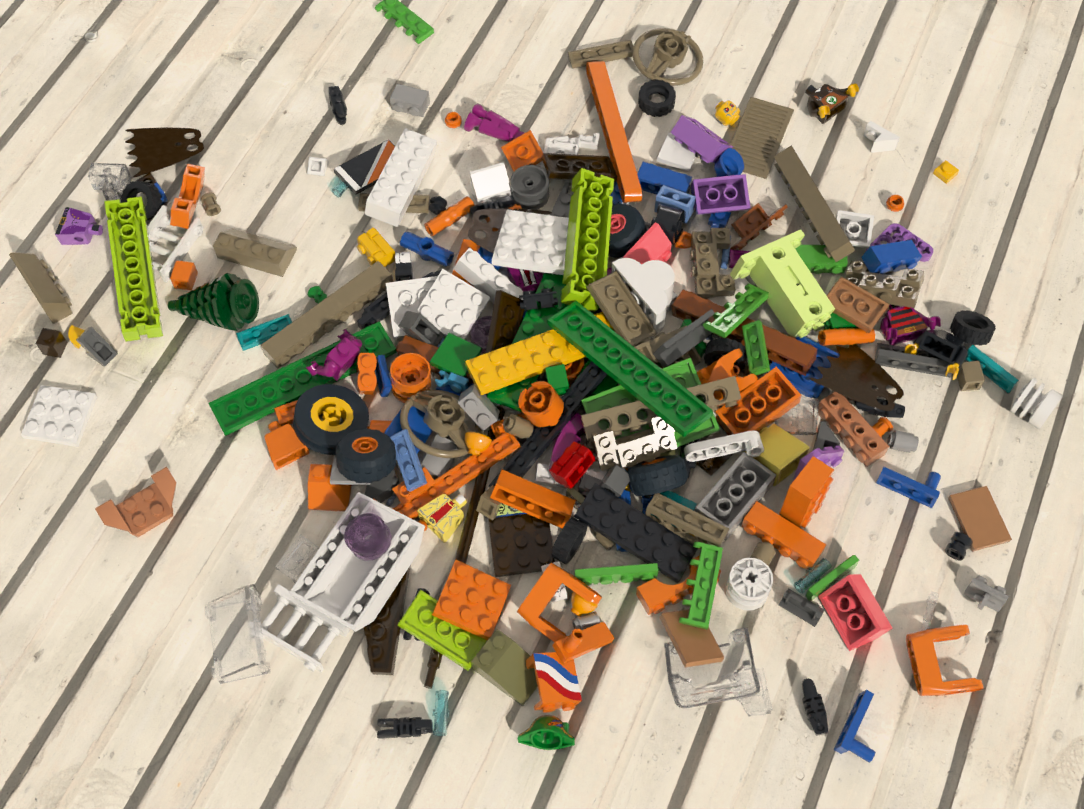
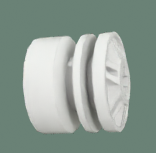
[1010,378,1063,429]
[725,558,773,610]

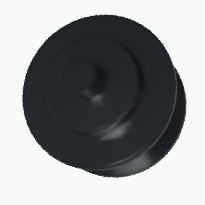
[429,196,447,215]

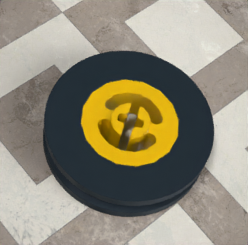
[293,384,369,455]

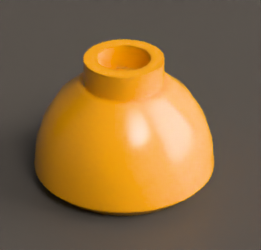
[465,432,492,456]
[571,591,598,617]

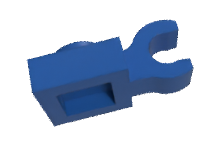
[708,212,731,230]

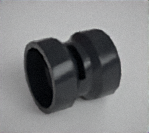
[945,532,973,561]

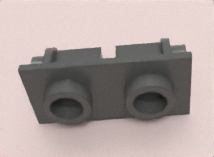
[779,588,825,627]

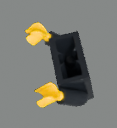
[905,330,968,380]

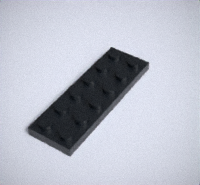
[574,483,698,583]

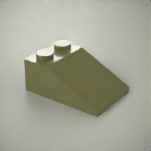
[471,629,538,706]

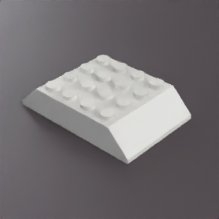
[288,492,425,632]

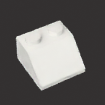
[470,162,511,205]
[836,210,874,248]

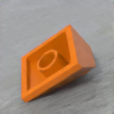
[308,464,352,512]

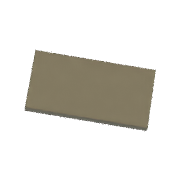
[586,271,657,347]

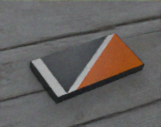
[334,139,395,195]

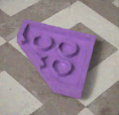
[791,445,844,484]

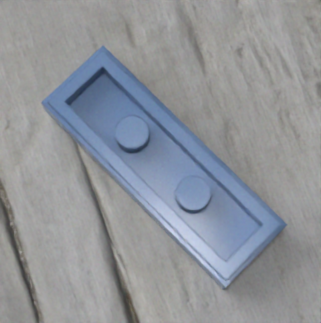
[390,429,427,492]

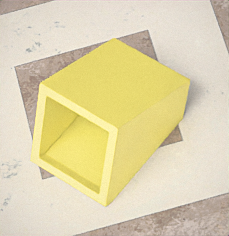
[743,424,810,487]

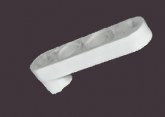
[684,431,764,462]

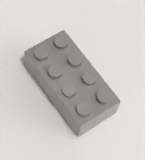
[695,452,776,541]

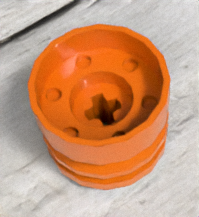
[390,353,431,403]

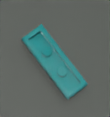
[236,314,292,351]
[965,345,1019,393]

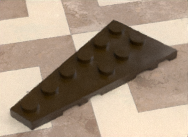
[364,565,411,675]

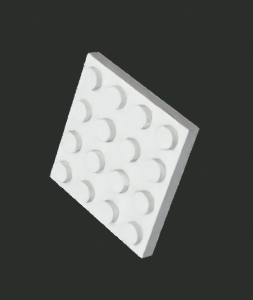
[492,210,569,275]

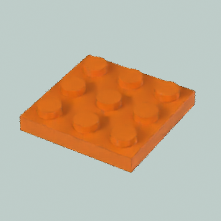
[432,560,511,641]

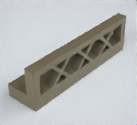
[645,493,729,547]

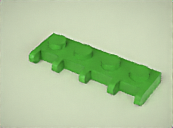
[375,0,434,44]
[703,283,769,338]
[679,542,723,630]
[575,563,658,586]

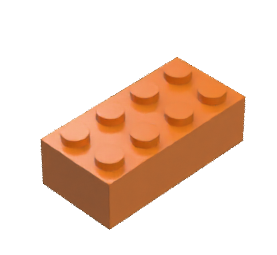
[715,366,802,436]
[779,456,834,528]

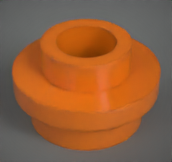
[445,112,462,128]
[886,195,904,212]

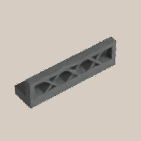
[653,309,715,368]
[875,343,953,378]

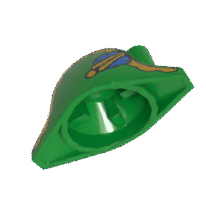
[518,715,575,750]

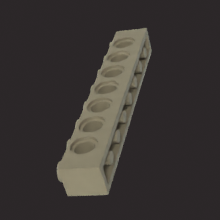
[581,376,742,442]

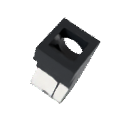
[395,252,413,282]

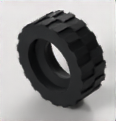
[638,80,676,117]
[121,181,162,221]
[950,310,996,346]
[704,338,747,371]
[551,517,588,564]

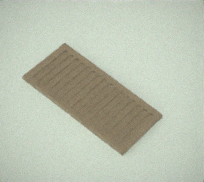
[730,97,794,179]

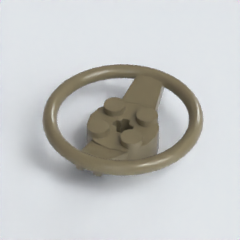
[632,28,703,86]
[400,390,483,458]

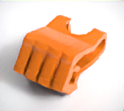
[697,348,758,400]

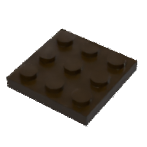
[488,514,555,577]

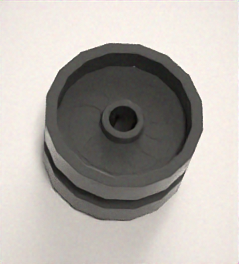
[510,165,549,210]

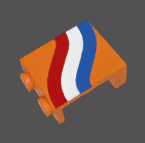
[526,652,582,713]

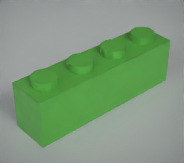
[795,245,848,274]

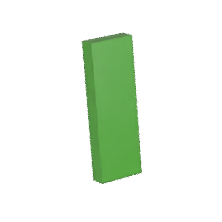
[742,320,770,376]
[805,555,859,601]

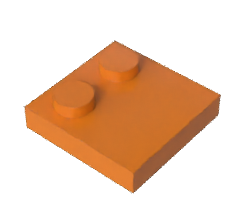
[501,130,543,171]

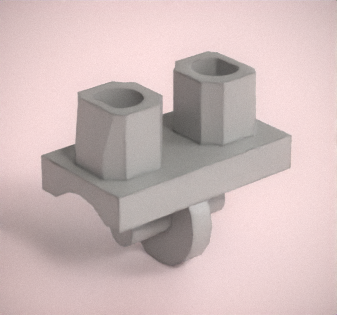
[964,575,1009,613]

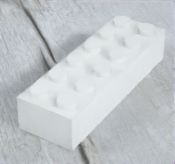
[365,128,437,227]

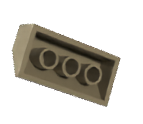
[213,229,297,277]
[9,252,73,324]

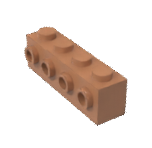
[817,392,889,467]

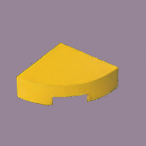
[68,325,85,349]

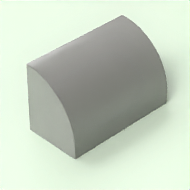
[421,434,459,480]

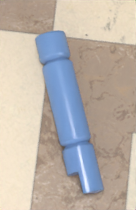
[721,236,731,269]

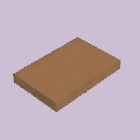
[826,277,890,333]
[948,486,1012,552]
[660,609,724,668]

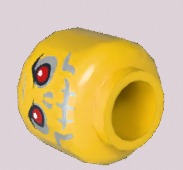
[715,100,740,126]

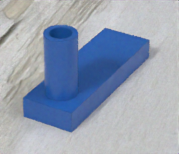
[876,467,941,508]
[833,690,876,763]

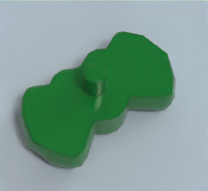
[307,286,327,304]

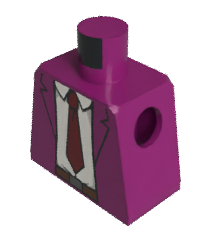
[507,267,543,294]

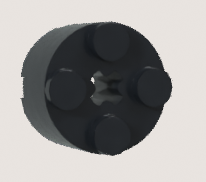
[651,204,686,245]

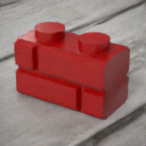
[549,441,596,489]

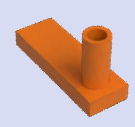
[552,621,615,663]

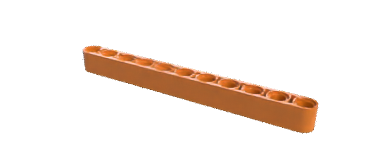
[586,61,642,203]

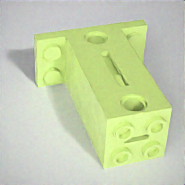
[730,229,835,338]

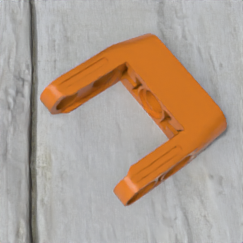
[517,562,602,642]
[906,625,984,696]

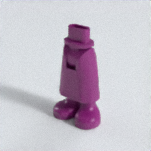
[464,103,524,142]

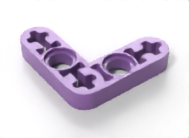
[866,223,933,262]

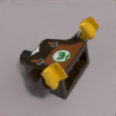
[805,83,859,124]

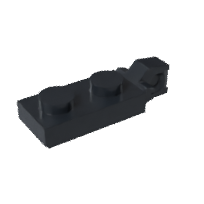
[357,292,390,330]

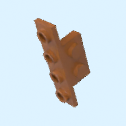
[730,203,788,250]

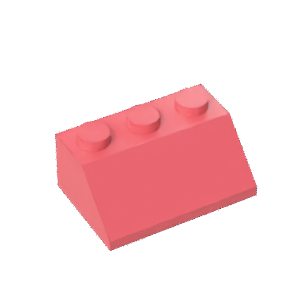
[623,222,672,265]
[818,574,893,651]

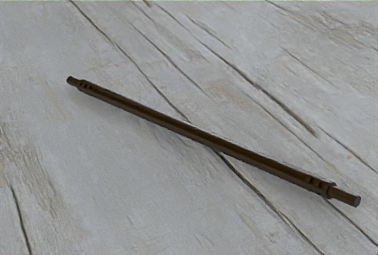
[424,406,505,689]

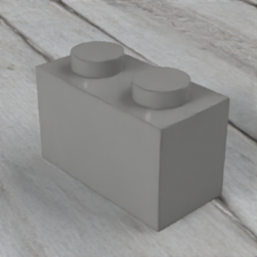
[390,84,430,117]
[458,384,500,431]

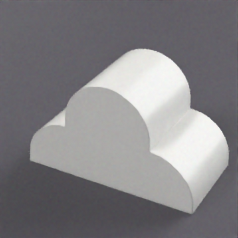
[612,258,675,333]

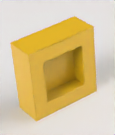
[933,160,959,184]

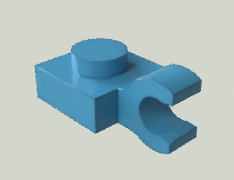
[435,370,470,393]

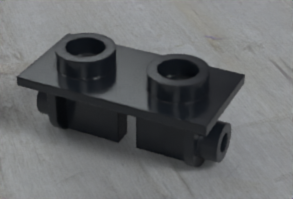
[519,288,558,311]

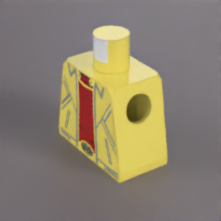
[417,494,467,543]

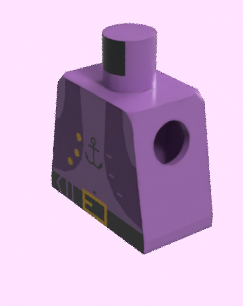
[55,207,103,245]

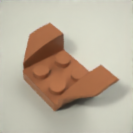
[95,467,177,537]

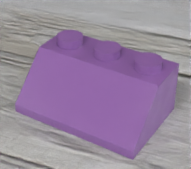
[670,115,733,163]
[690,174,751,215]

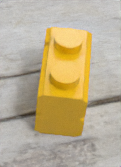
[357,227,395,267]

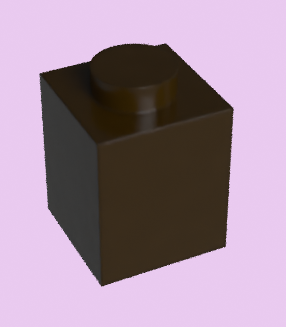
[35,328,68,358]

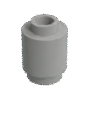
[887,430,919,453]

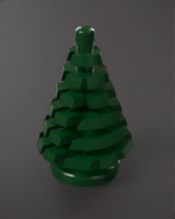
[168,273,259,331]

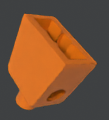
[264,421,310,470]

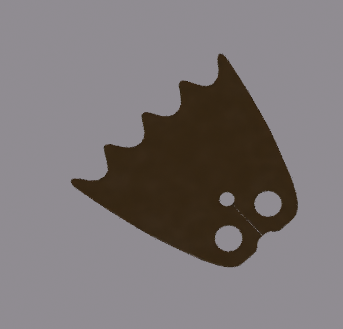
[125,127,204,177]
[468,209,552,273]
[810,344,904,411]

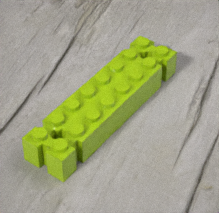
[561,168,614,313]
[104,197,163,342]

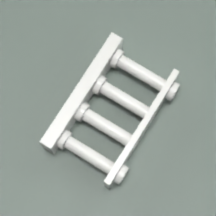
[148,205,204,283]
[249,584,350,673]

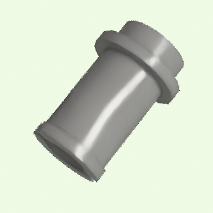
[572,611,600,630]

